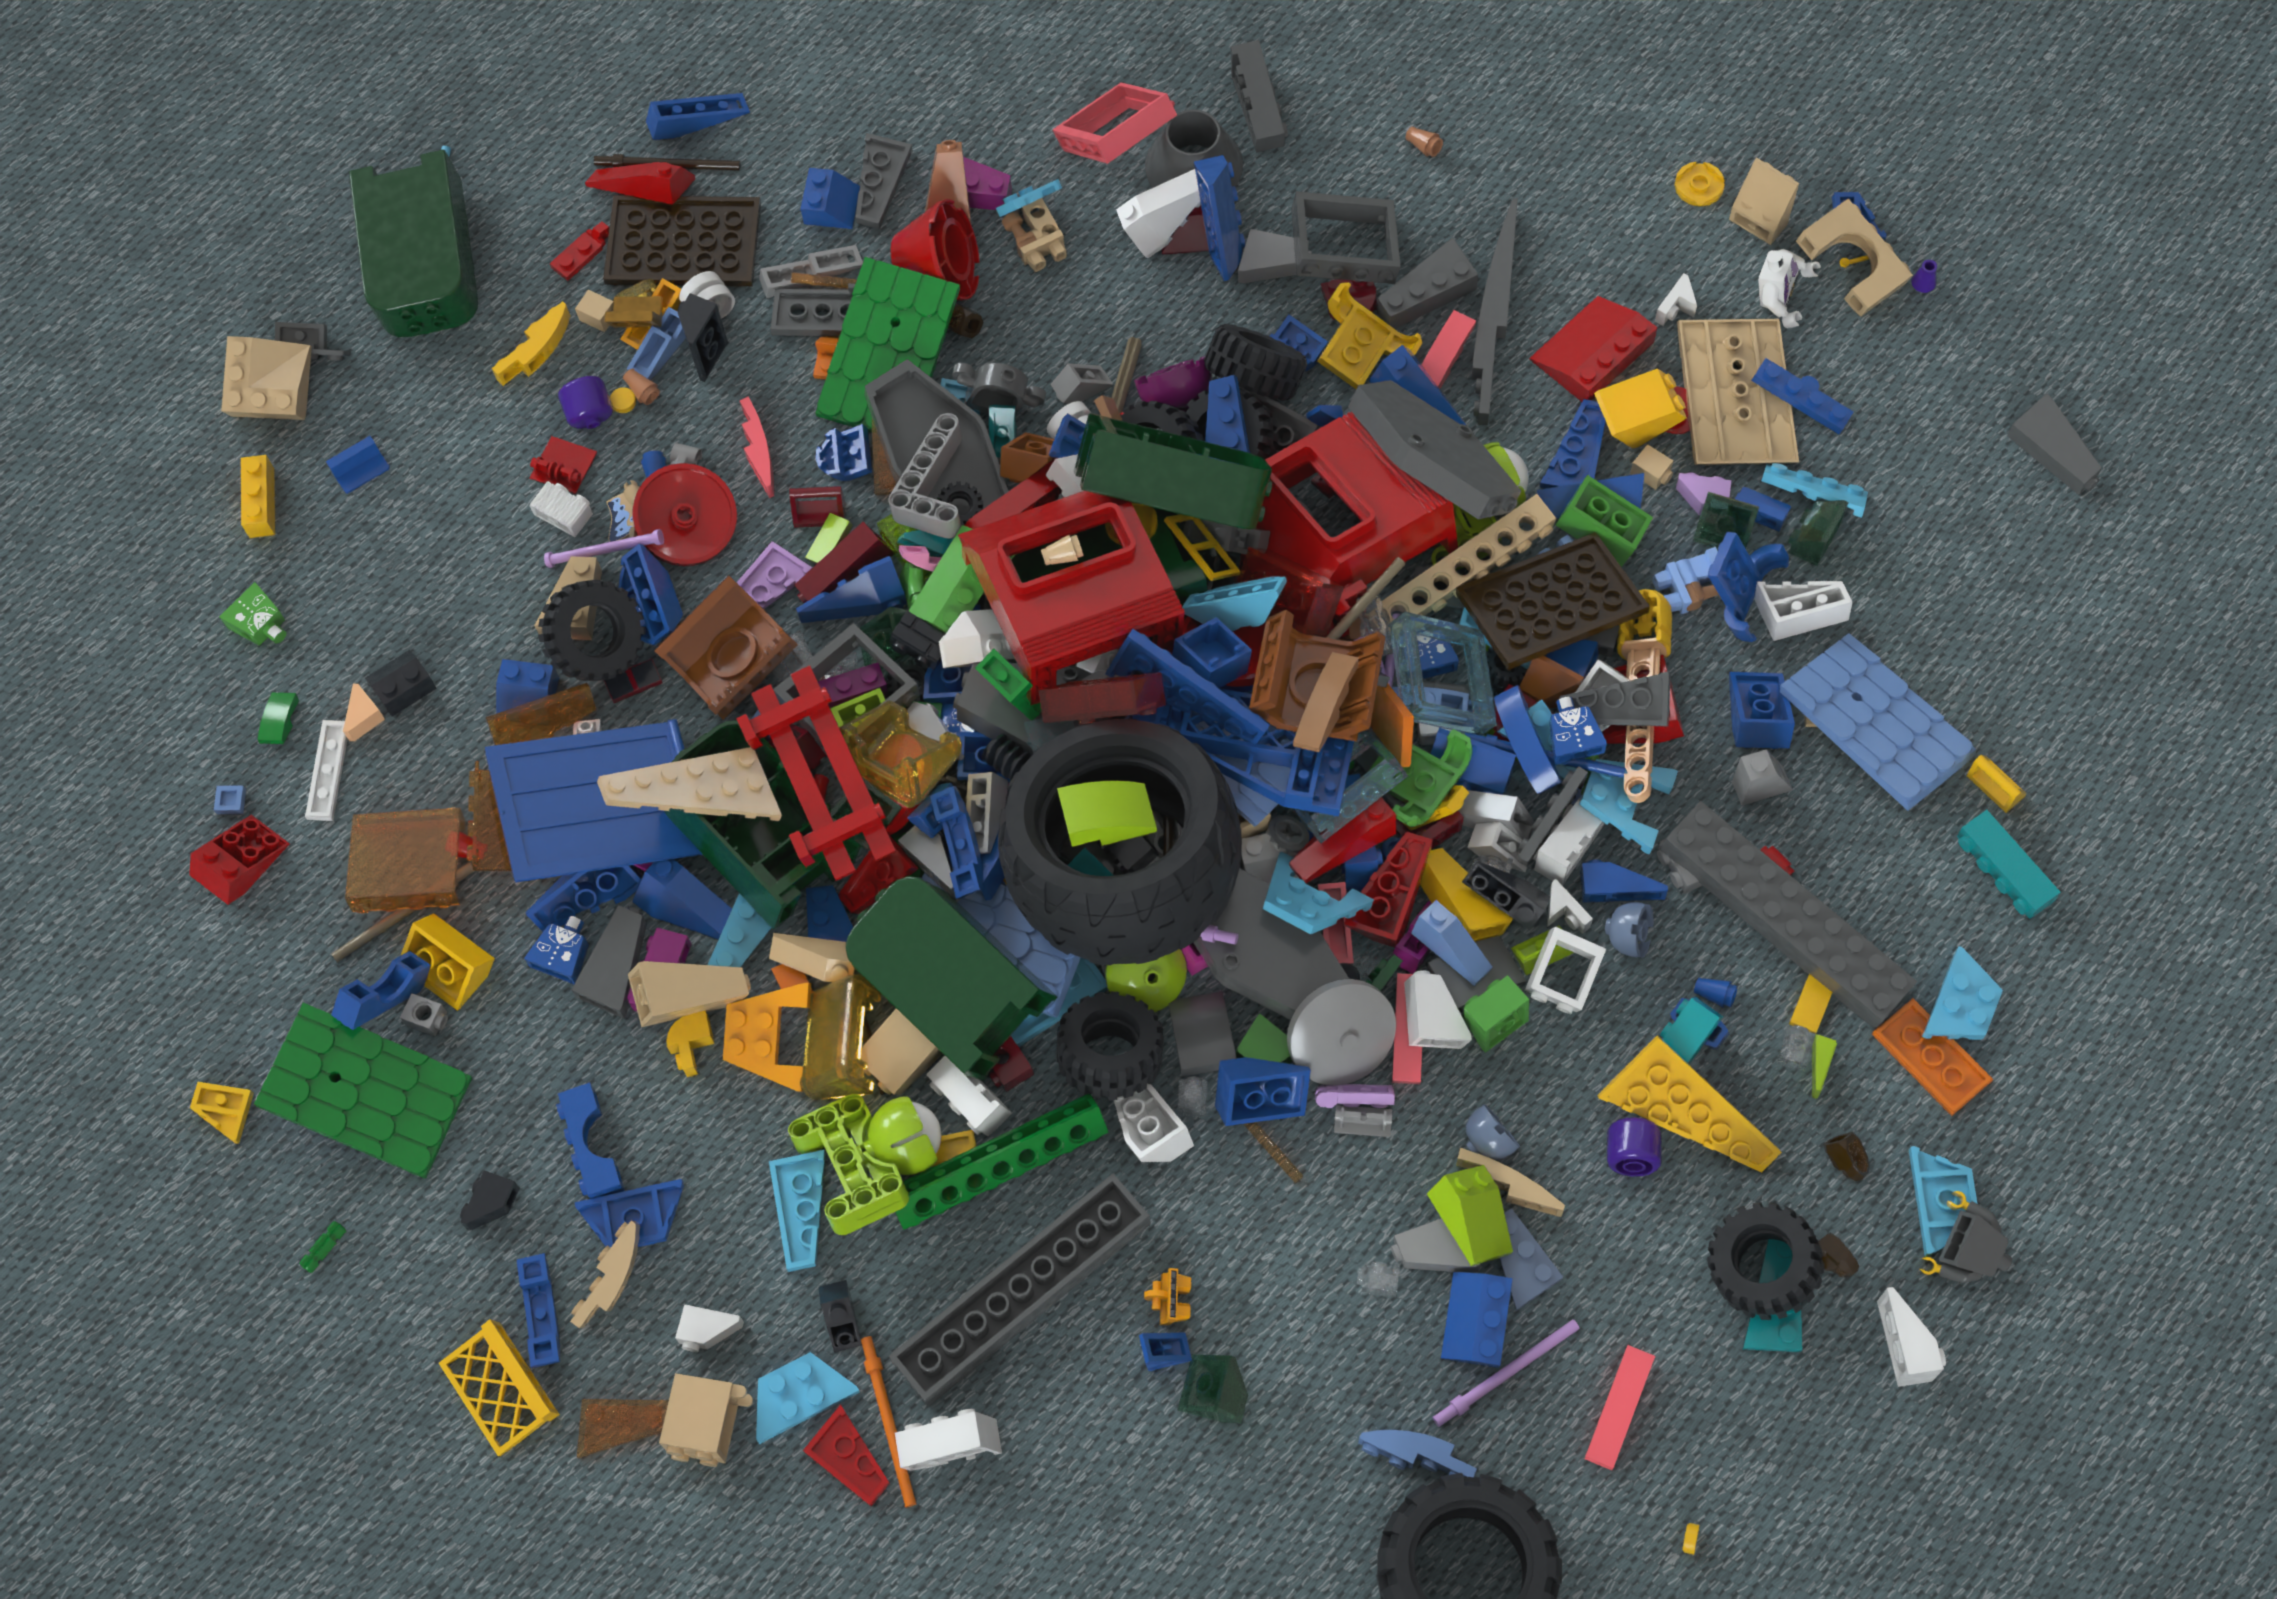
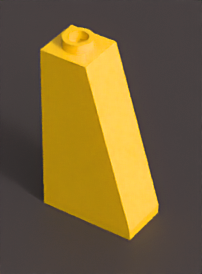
[1420,848,1513,942]

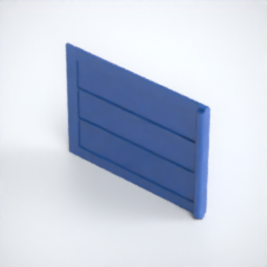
[485,719,703,883]

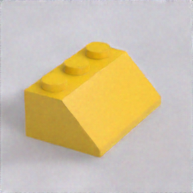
[401,914,495,1011]

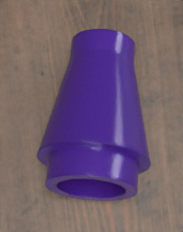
[1911,260,1937,293]

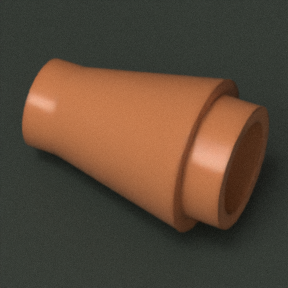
[1405,126,1443,157]
[623,368,660,405]

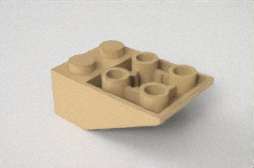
[1729,158,1799,245]

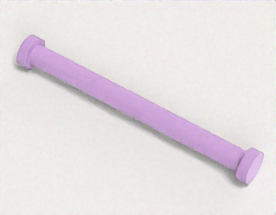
[544,529,664,568]

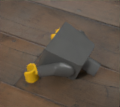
[1920,1191,2012,1283]

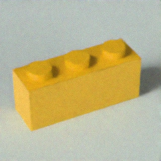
[241,455,275,538]

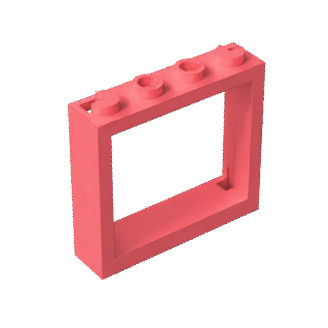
[1053,83,1177,164]

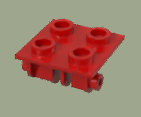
[530,436,598,495]

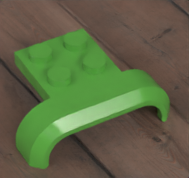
[1365,729,1472,827]

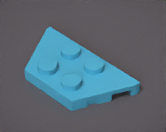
[1922,946,2003,1040]
[1909,1146,1978,1257]
[756,1352,860,1444]

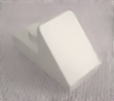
[1655,273,1697,326]
[1547,879,1593,934]

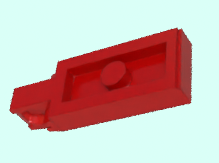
[550,221,609,281]

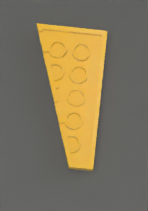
[1597,1035,1782,1173]

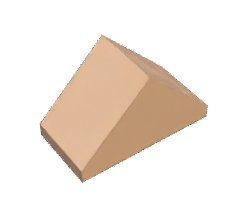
[343,684,385,741]

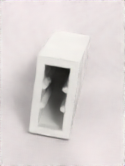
[1404,971,1472,1049]

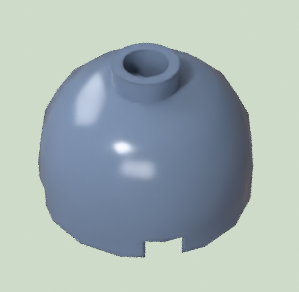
[1605,902,1654,958]
[1466,1104,1520,1161]

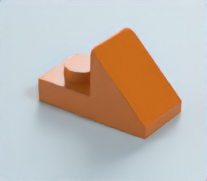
[813,336,840,380]

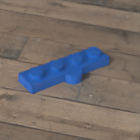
[1751,358,1853,434]

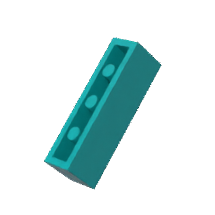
[1957,810,2061,919]
[1660,997,1724,1065]

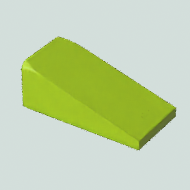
[1812,1034,1837,1099]

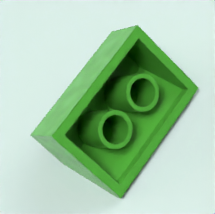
[1555,475,1653,567]

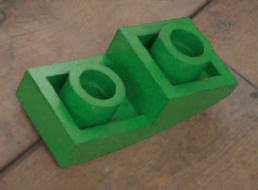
[258,692,299,744]

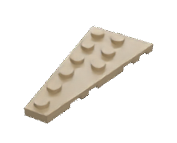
[597,747,782,821]

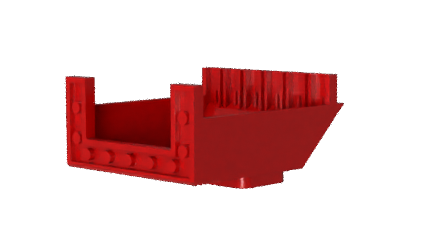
[1236,411,1458,633]
[958,491,1185,705]

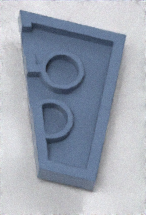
[1499,1208,1563,1311]

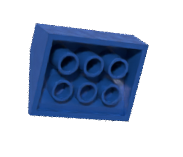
[1194,155,1246,281]

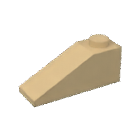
[769,933,854,984]

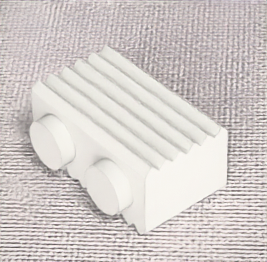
[530,481,593,537]

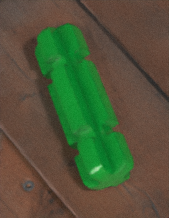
[299,1221,346,1273]

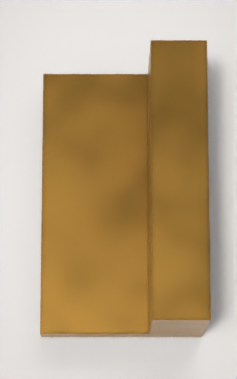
[605,296,663,328]

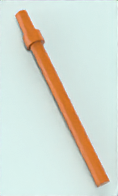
[861,1336,916,1508]

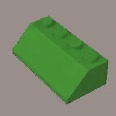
[909,525,984,633]

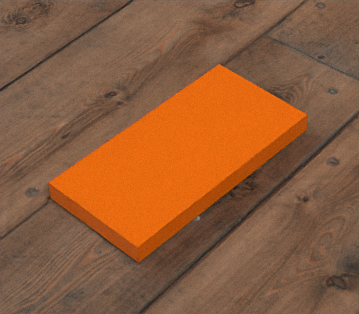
[1370,684,1414,767]
[1872,998,1994,1116]

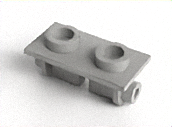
[1334,1105,1392,1137]

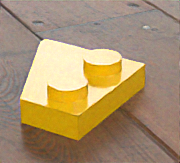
[190,1082,254,1144]

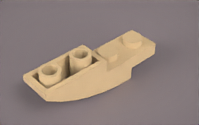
[570,1220,640,1328]

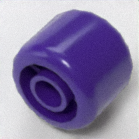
[558,376,613,429]
[1607,1117,1662,1177]

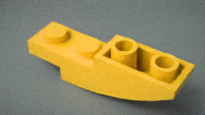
[492,301,570,386]

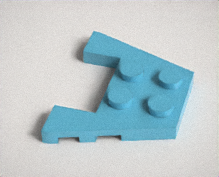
[1579,759,1678,854]
[1263,851,1374,934]

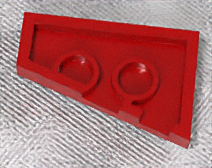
[838,835,919,914]
[803,1404,890,1507]

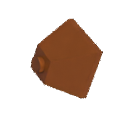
[1000,432,1056,483]
[1519,656,1584,709]

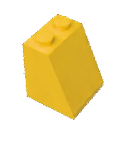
[1594,368,1687,449]

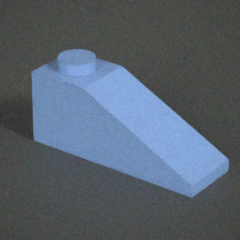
[1411,900,1493,986]

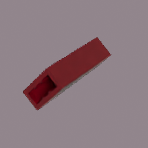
[794,522,895,603]

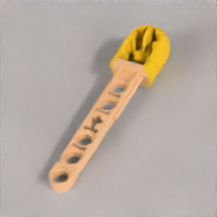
[1617,589,1672,803]

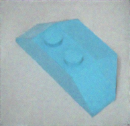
[1182,576,1287,631]

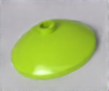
[1105,949,1187,1012]

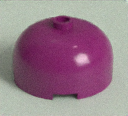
[1134,356,1213,412]

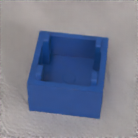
[1172,617,1252,689]

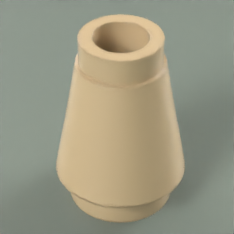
[1041,535,1084,565]

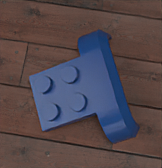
[1708,532,1789,642]

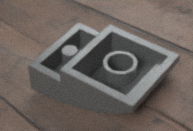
[1427,936,1527,1013]
[1169,992,1236,1077]

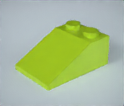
[1427,1165,1513,1266]

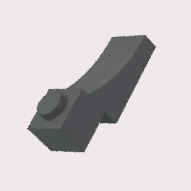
[1183,519,1271,557]

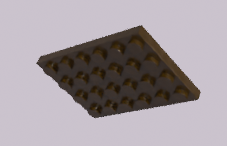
[603,195,761,287]
[1456,532,1650,670]

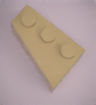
[534,556,602,640]

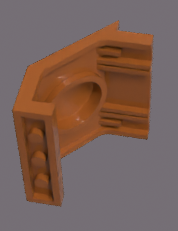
[654,575,798,720]
[1249,610,1385,741]

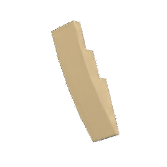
[1456,1148,1565,1217]

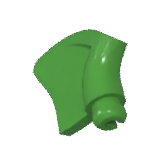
[899,562,924,609]

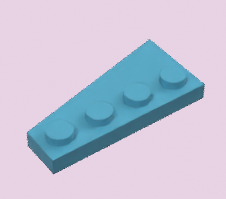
[769,1150,826,1272]

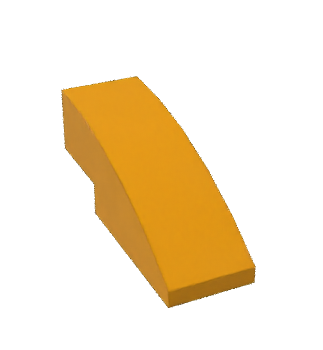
[620,278,681,350]

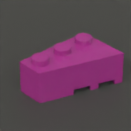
[964,157,1012,210]

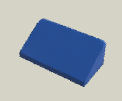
[907,783,966,838]

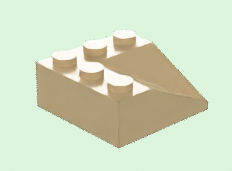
[221,336,312,420]

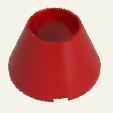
[891,199,980,300]

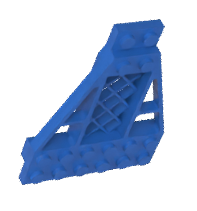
[1132,685,1355,816]

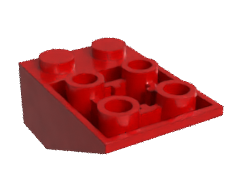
[189,815,290,905]

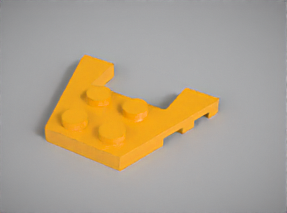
[723,983,812,1092]

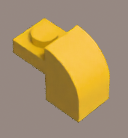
[666,1011,714,1077]

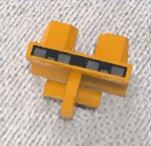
[1144,1268,1191,1325]

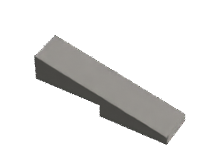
[759,245,863,298]

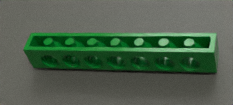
[895,1093,1109,1230]

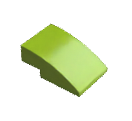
[1057,781,1158,847]

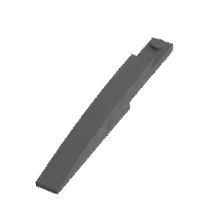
[1471,198,1518,425]

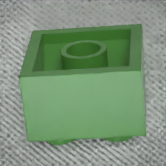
[1464,975,1529,1053]

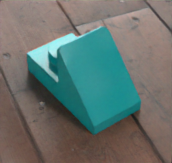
[989,405,1017,457]

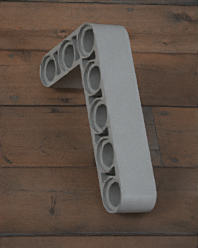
[888,413,962,539]

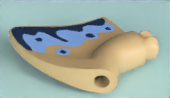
[606,480,639,542]

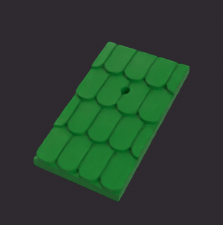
[815,257,960,435]
[254,1003,472,1179]

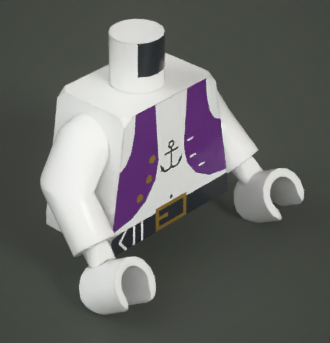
[1759,249,1821,328]

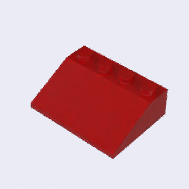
[1529,296,1657,402]

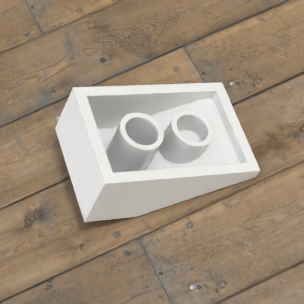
[1877,1287,1946,1387]

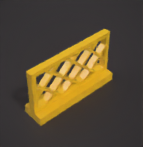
[439,1319,560,1456]

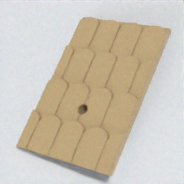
[1677,319,1799,465]

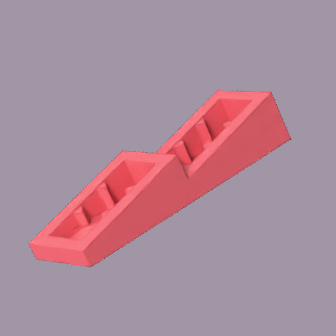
[1392,973,1422,1084]
[1585,1345,1655,1470]

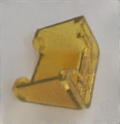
[839,700,962,808]
[800,974,881,1100]

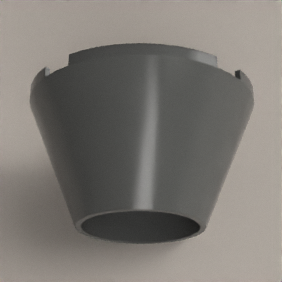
[1145,109,1243,188]

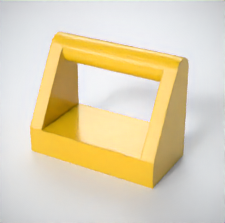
[1967,755,2027,813]

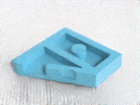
[996,179,1062,217]

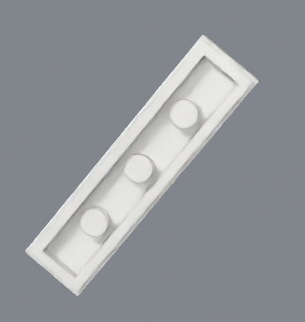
[305,720,348,821]

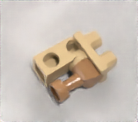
[1002,198,1067,272]

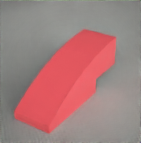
[1317,882,1354,964]

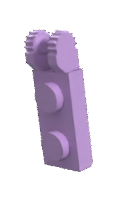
[1315,1084,1395,1108]

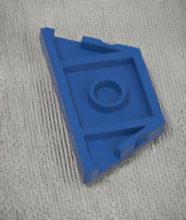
[574,1179,684,1247]

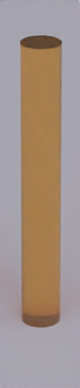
[791,272,857,288]
[1243,1122,1303,1183]

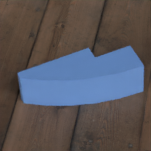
[627,307,686,380]

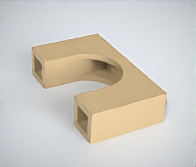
[1796,199,1913,317]

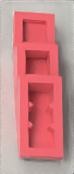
[1422,310,1476,389]
[740,396,774,498]

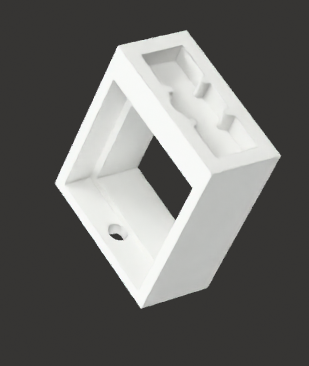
[1525,927,1606,1014]

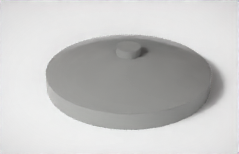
[1287,979,1396,1086]

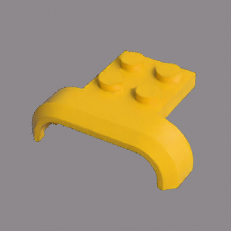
[1317,282,1422,389]

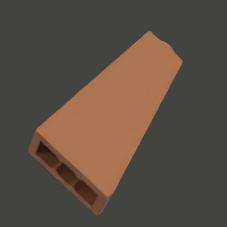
[925,140,972,225]

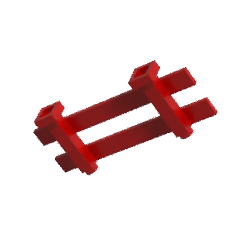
[736,665,896,881]

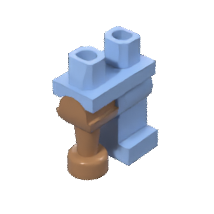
[1652,547,1721,614]

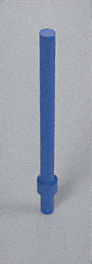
[1465,732,1626,778]

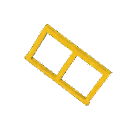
[1164,514,1241,581]

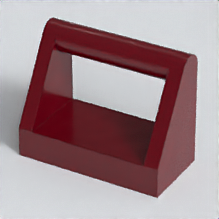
[789,486,846,528]

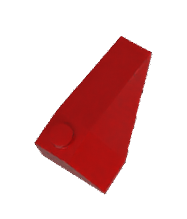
[585,162,695,205]
[1289,794,1396,883]
[1344,832,1433,948]

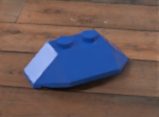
[619,544,683,645]

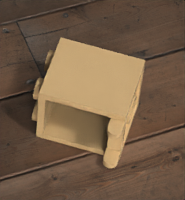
[659,1373,753,1467]

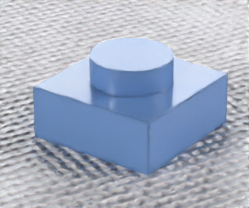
[214,786,246,814]

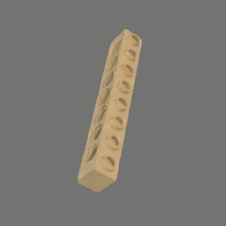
[1365,494,1556,644]

